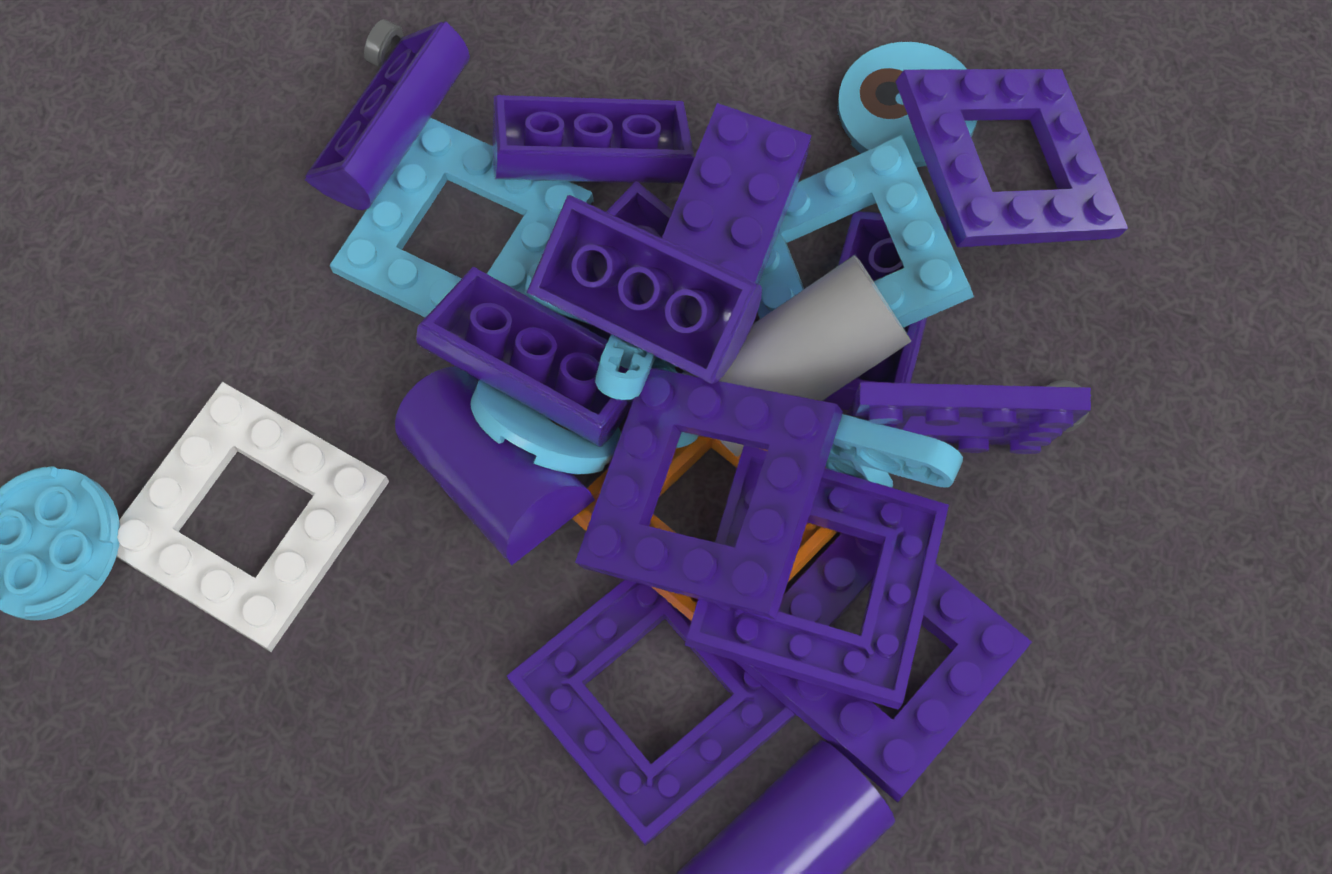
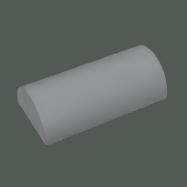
[682,255,911,457]

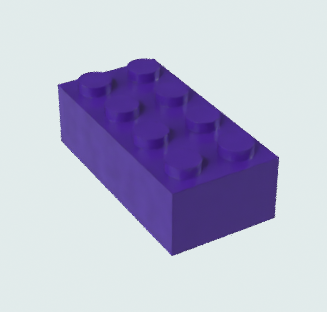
[662,103,812,284]

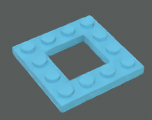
[330,118,593,317]
[757,135,974,328]

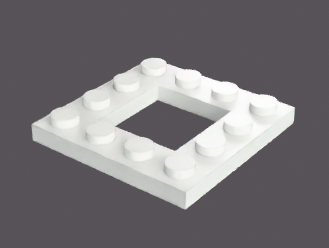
[116,382,389,652]

